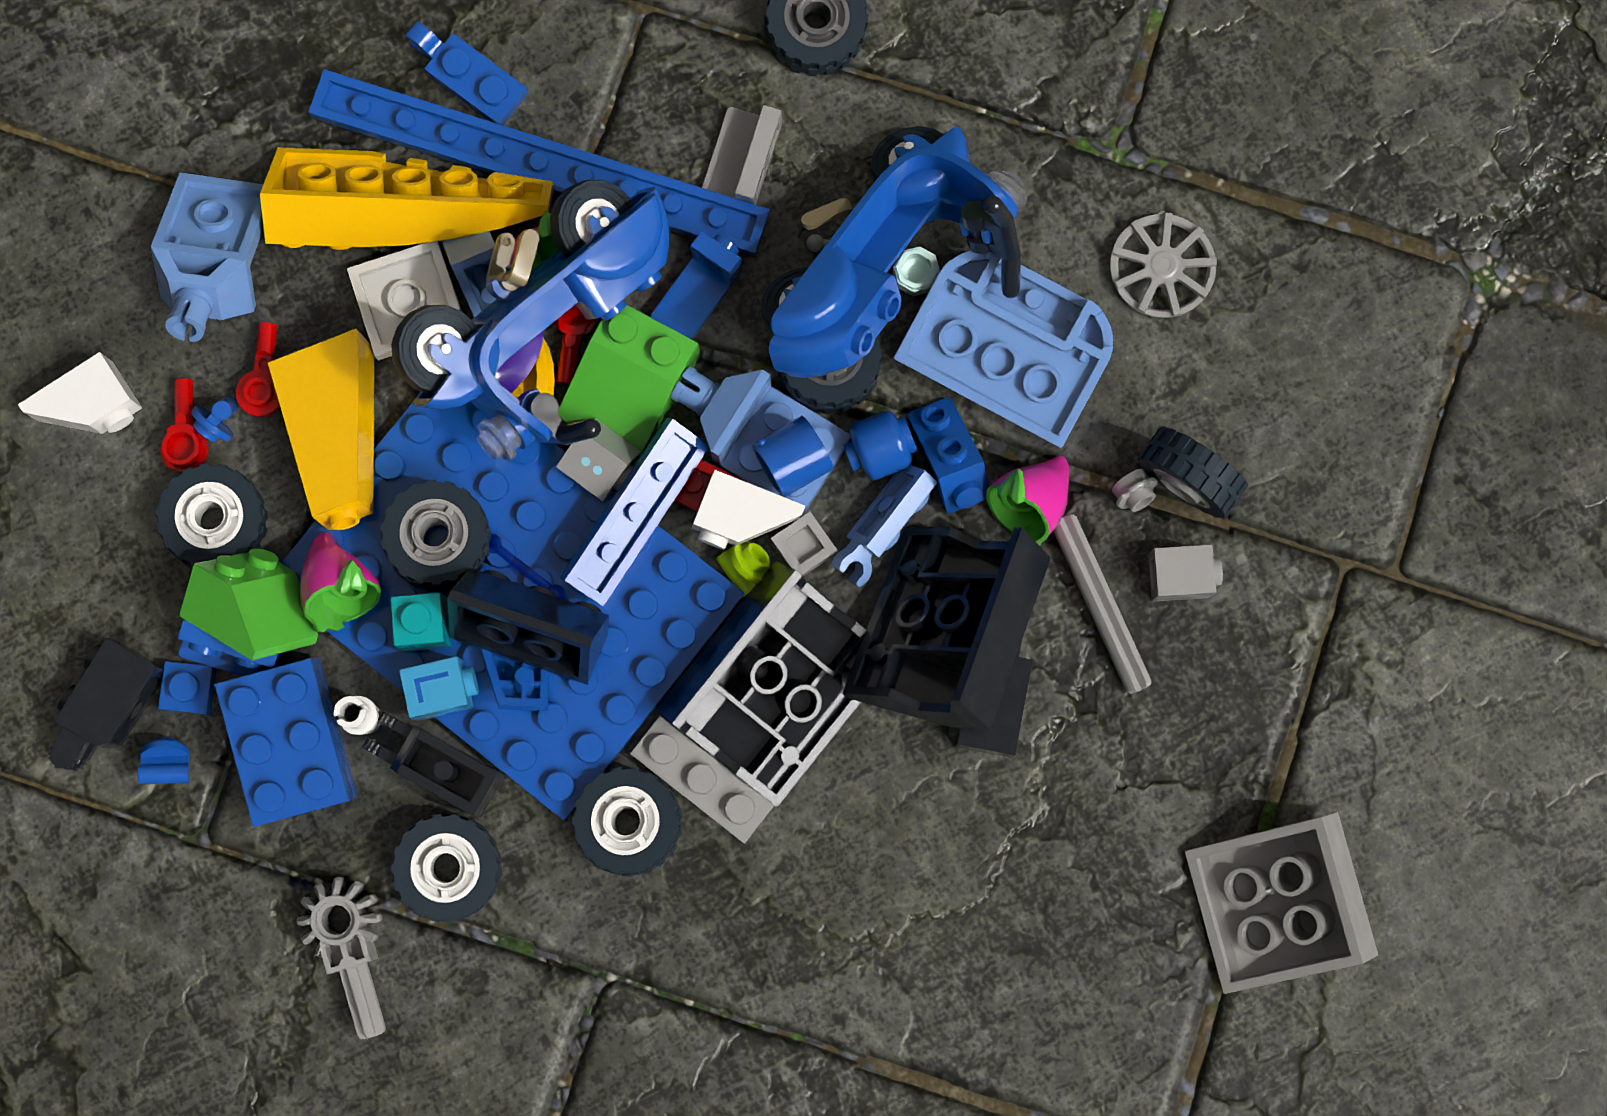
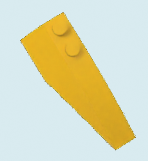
[260,147,553,250]

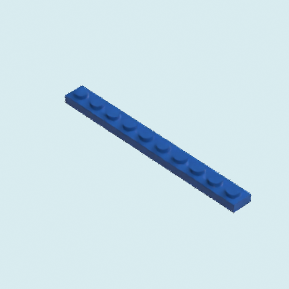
[308,69,770,258]

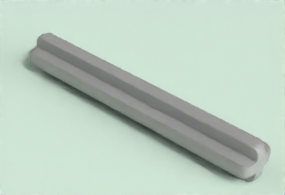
[1053,514,1151,694]

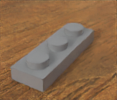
[630,716,774,844]

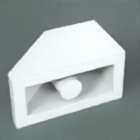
[18,352,142,434]
[691,470,805,550]

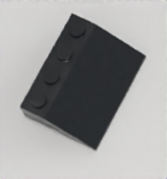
[842,527,1051,730]
[655,559,866,807]

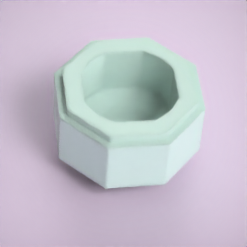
[893,246,940,296]

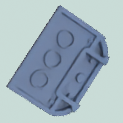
[894,251,1113,448]

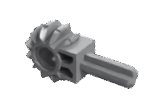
[297,877,386,1039]

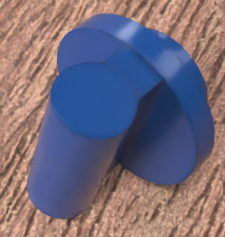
[191,396,238,443]
[138,737,190,784]

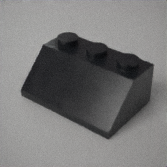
[447,568,609,685]

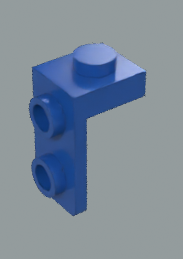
[650,231,742,340]
[908,398,989,515]

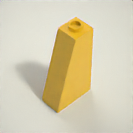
[268,329,374,530]

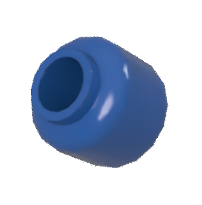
[843,410,917,480]

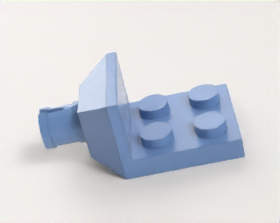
[151,172,264,342]
[671,366,851,518]

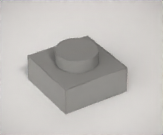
[771,512,838,576]

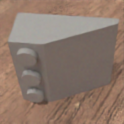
[1185,812,1378,994]

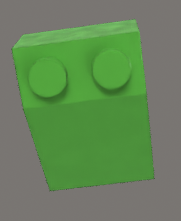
[558,305,701,467]

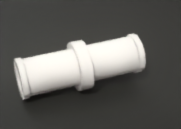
[334,696,382,735]

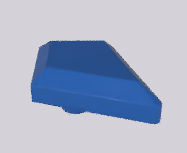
[480,648,549,711]

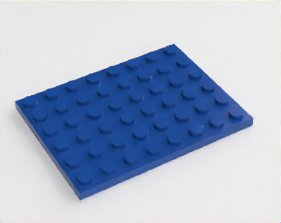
[281,401,745,821]

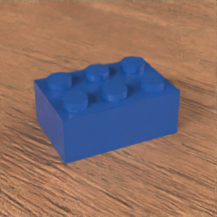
[214,657,357,827]

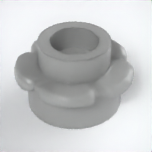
[1112,469,1157,512]

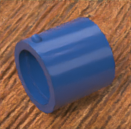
[752,415,834,498]

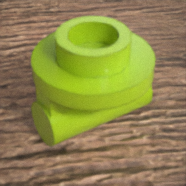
[716,541,770,598]

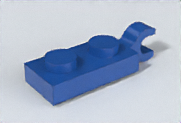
[405,21,528,125]

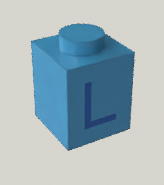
[399,656,479,721]

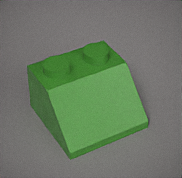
[179,549,318,661]

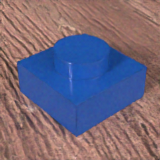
[158,661,217,715]

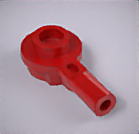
[554,305,599,385]
[236,322,280,417]
[160,378,209,473]

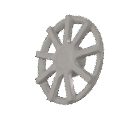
[1110,213,1217,318]

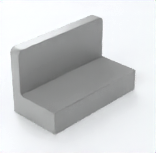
[702,105,782,205]

